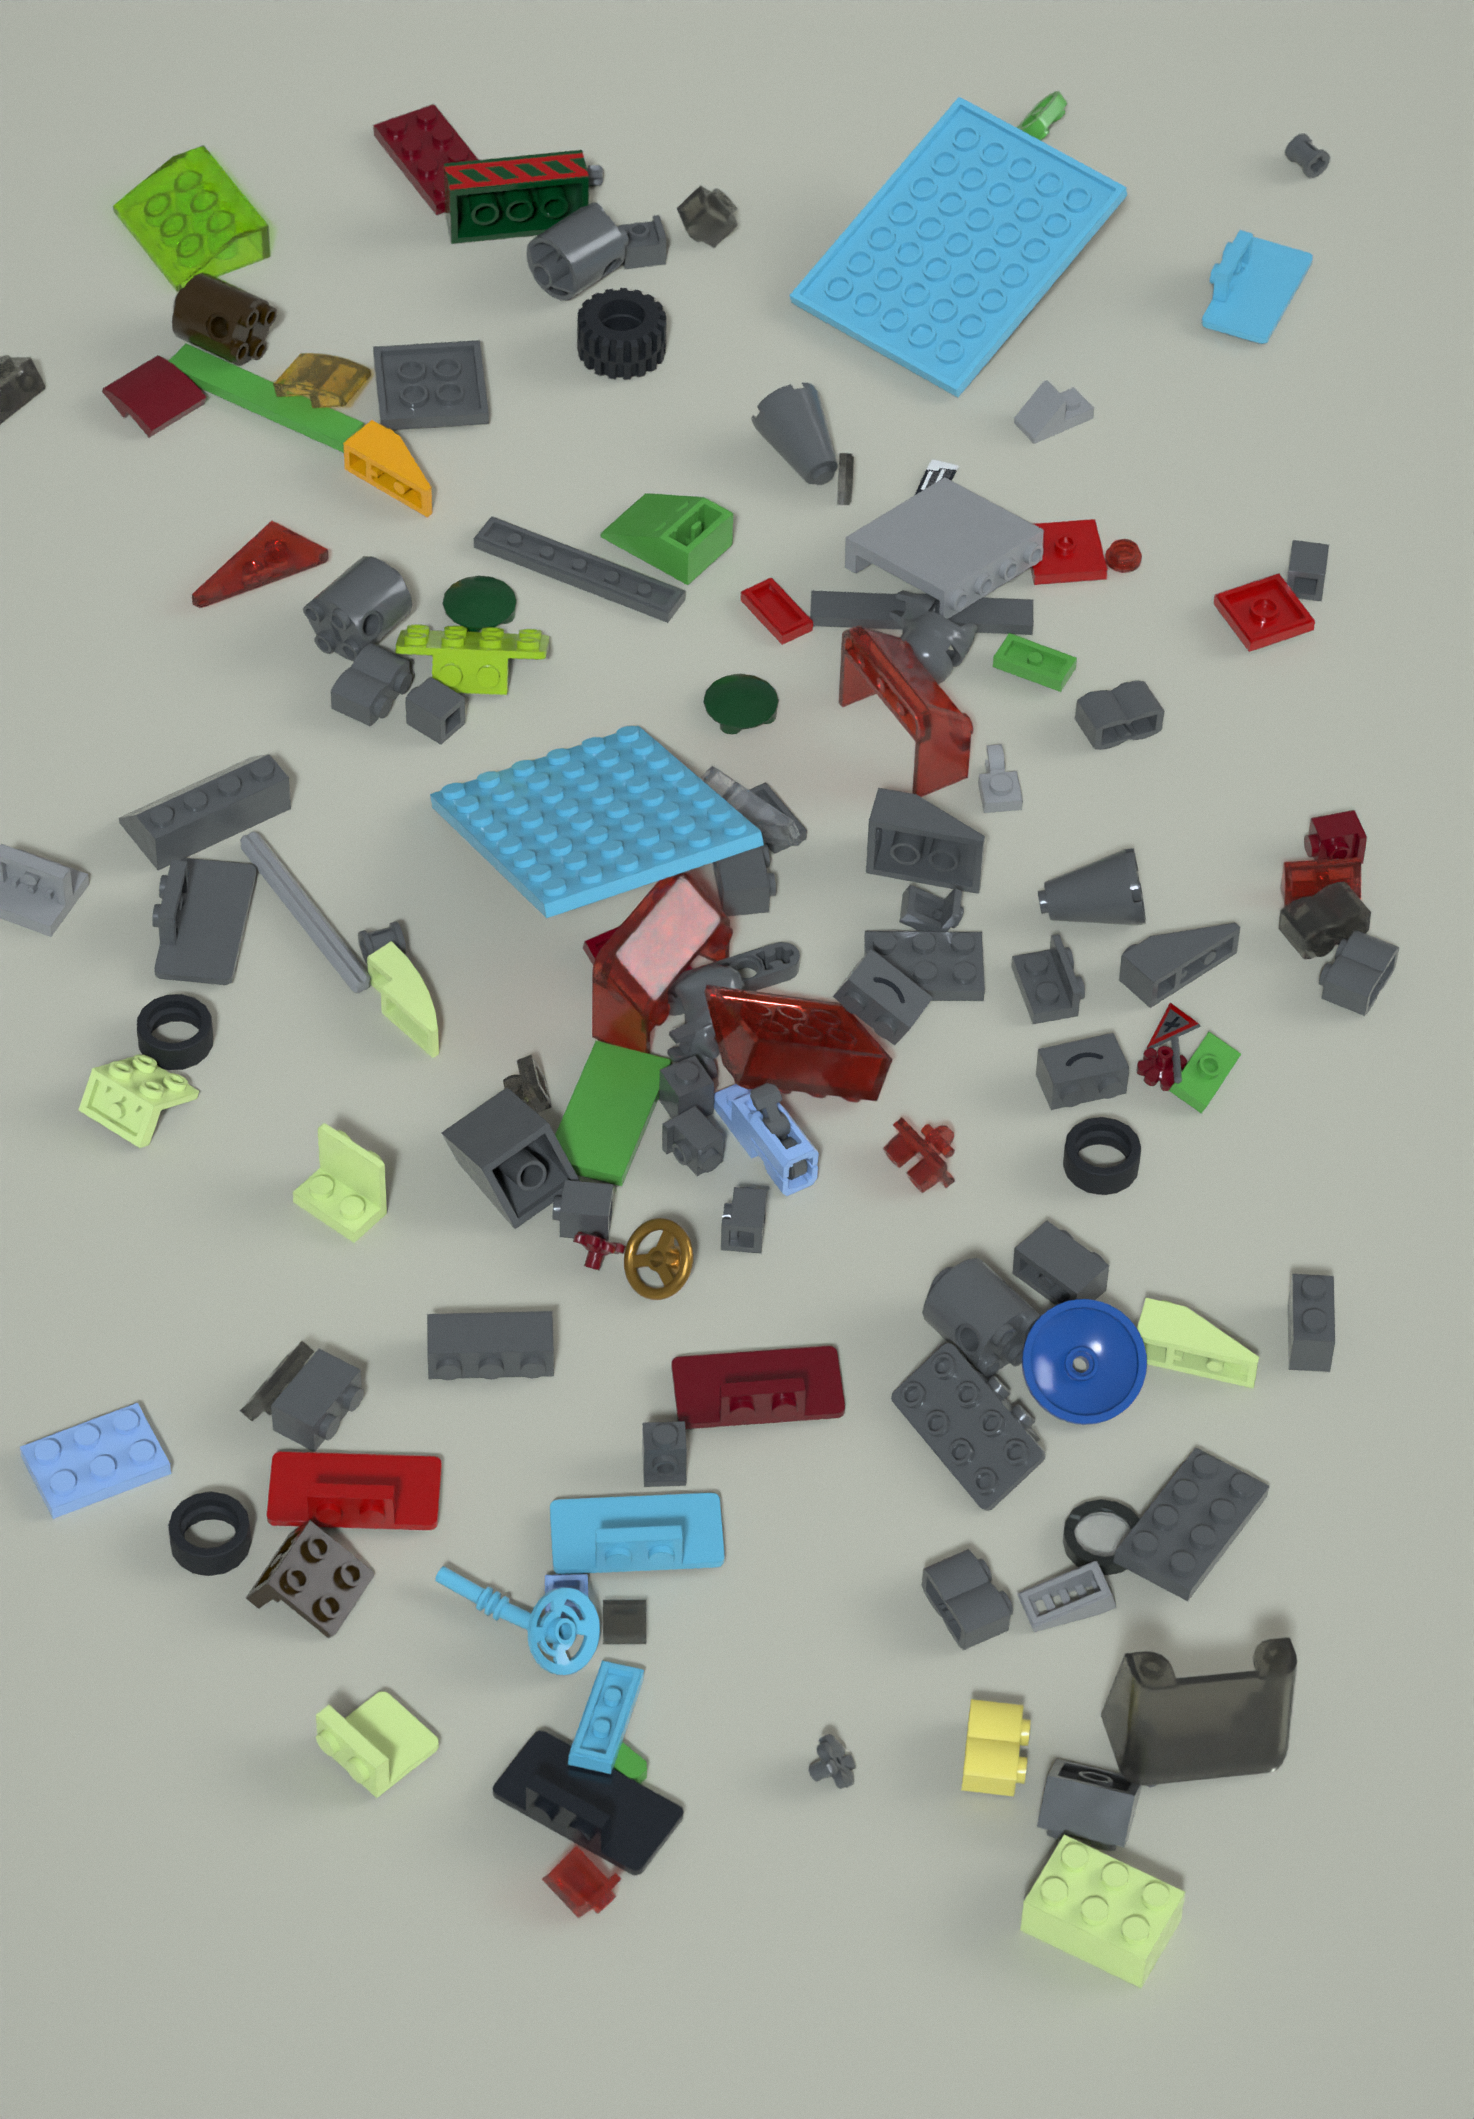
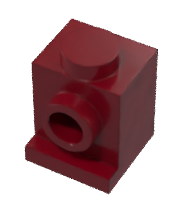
[1304,810,1367,866]

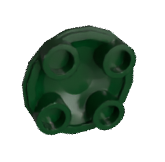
[442,575,517,632]
[703,674,779,735]

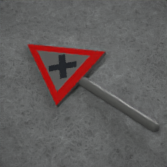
[1147,1003,1201,1084]

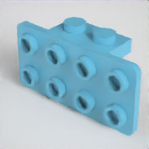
[1202,230,1313,344]
[550,1493,725,1574]

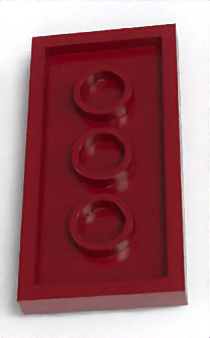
[373,104,478,216]

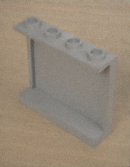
[845,477,1044,619]

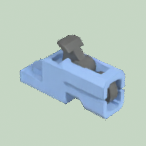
[714,1080,819,1196]

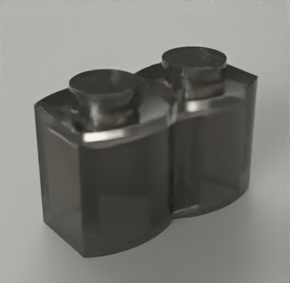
[1278,882,1371,959]

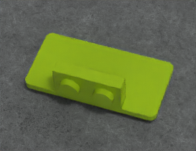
[395,624,549,695]

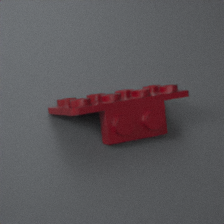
[671,1346,845,1429]

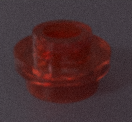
[1105,539,1142,573]

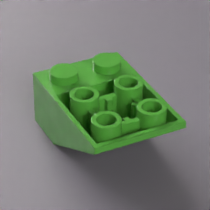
[600,493,733,585]

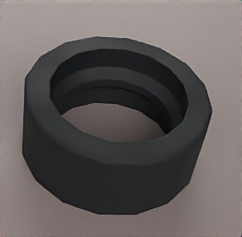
[137,994,213,1070]
[1063,1117,1141,1195]
[168,1491,251,1576]

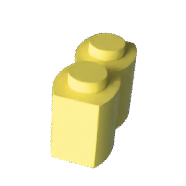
[961,1699,1031,1797]

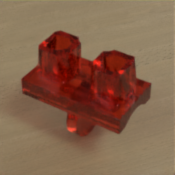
[883,1117,955,1193]

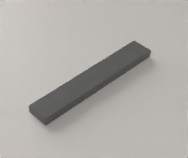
[474,516,686,623]
[810,591,1033,635]

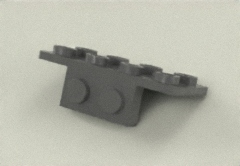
[152,858,256,985]
[891,1343,1045,1511]

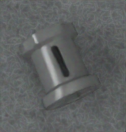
[1285,133,1330,178]
[358,921,406,965]

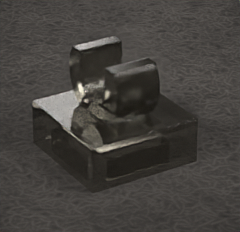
[503,1055,552,1113]

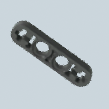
[656,942,800,1016]

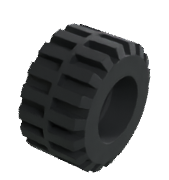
[577,288,666,380]

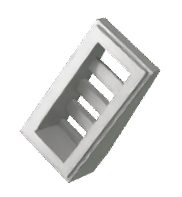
[1017,1560,1116,1632]

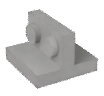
[0,844,89,937]

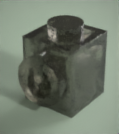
[677,185,738,248]

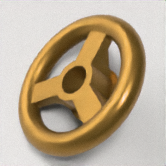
[624,1218,693,1300]

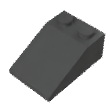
[866,788,985,894]

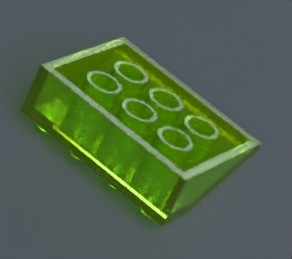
[113,145,270,292]

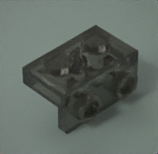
[0,355,45,424]

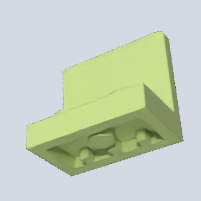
[79,1054,199,1148]
[293,1123,387,1243]

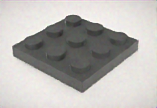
[373,340,489,430]

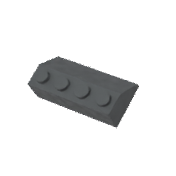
[119,754,291,870]

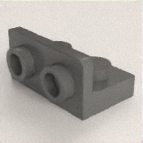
[1011,934,1085,1024]

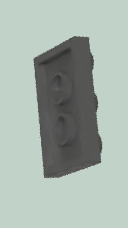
[864,931,985,1001]

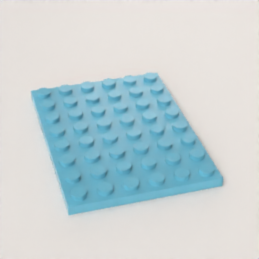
[789,97,1127,398]
[430,726,764,918]

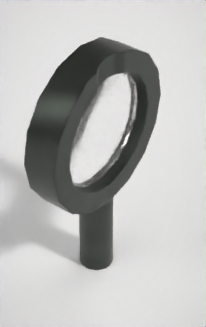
[1062,1499,1140,1576]

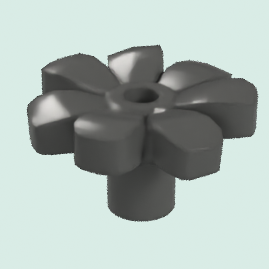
[808,1734,856,1789]

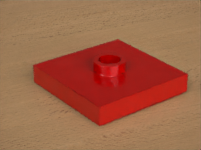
[1030,519,1108,585]
[1213,573,1315,652]

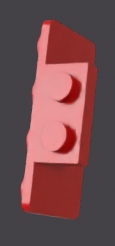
[267,1452,442,1530]

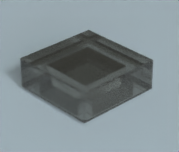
[837,453,854,505]
[603,1600,646,1644]

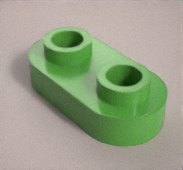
[1017,91,1067,140]

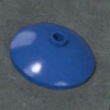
[1022,1299,1147,1425]

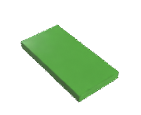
[555,1041,672,1186]

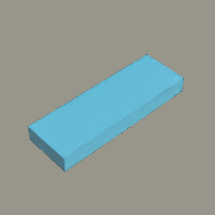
[568,1661,644,1774]

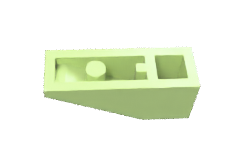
[1137,1298,1259,1389]

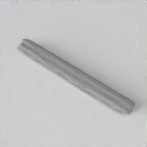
[240,832,371,993]

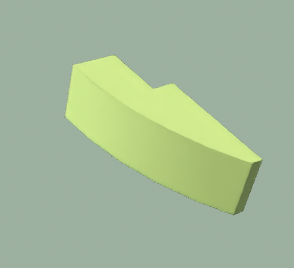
[367,941,439,1058]

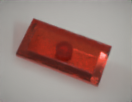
[1280,857,1361,909]

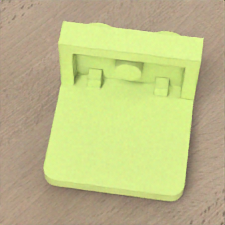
[316,1691,439,1798]

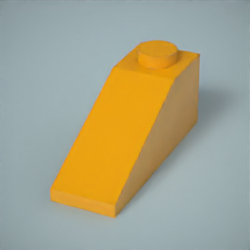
[343,420,432,518]

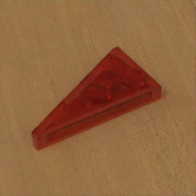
[192,520,329,608]

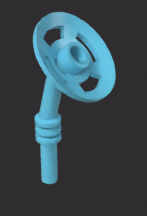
[435,1566,600,1675]

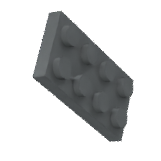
[1113,1448,1270,1602]

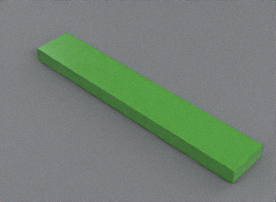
[168,344,364,453]

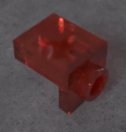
[542,1845,621,1918]

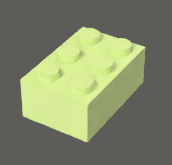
[1020,1835,1185,1988]

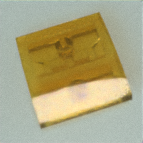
[273,353,372,408]

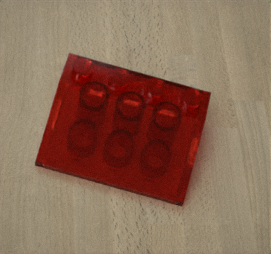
[704,985,893,1103]

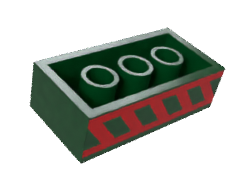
[444,150,589,244]

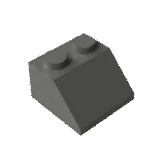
[1037,1759,1143,1851]

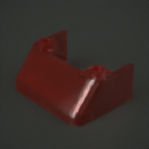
[838,625,974,797]
[592,871,733,1054]

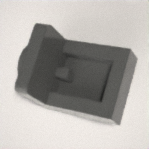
[899,885,964,932]

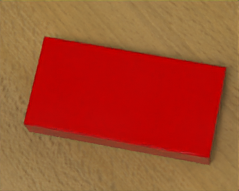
[740,577,813,645]

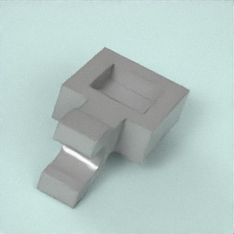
[978,744,1023,813]

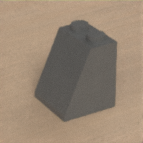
[441,1087,580,1229]

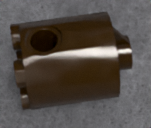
[172,272,277,366]

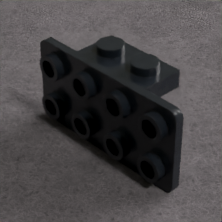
[493,1731,683,1875]

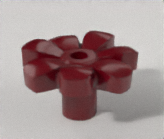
[1136,1046,1187,1091]
[573,1232,626,1271]

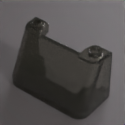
[1101,1637,1297,1786]

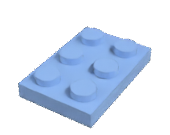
[20,1403,171,1519]

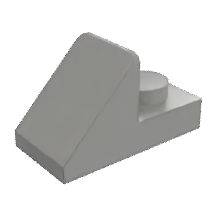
[1014,380,1094,444]

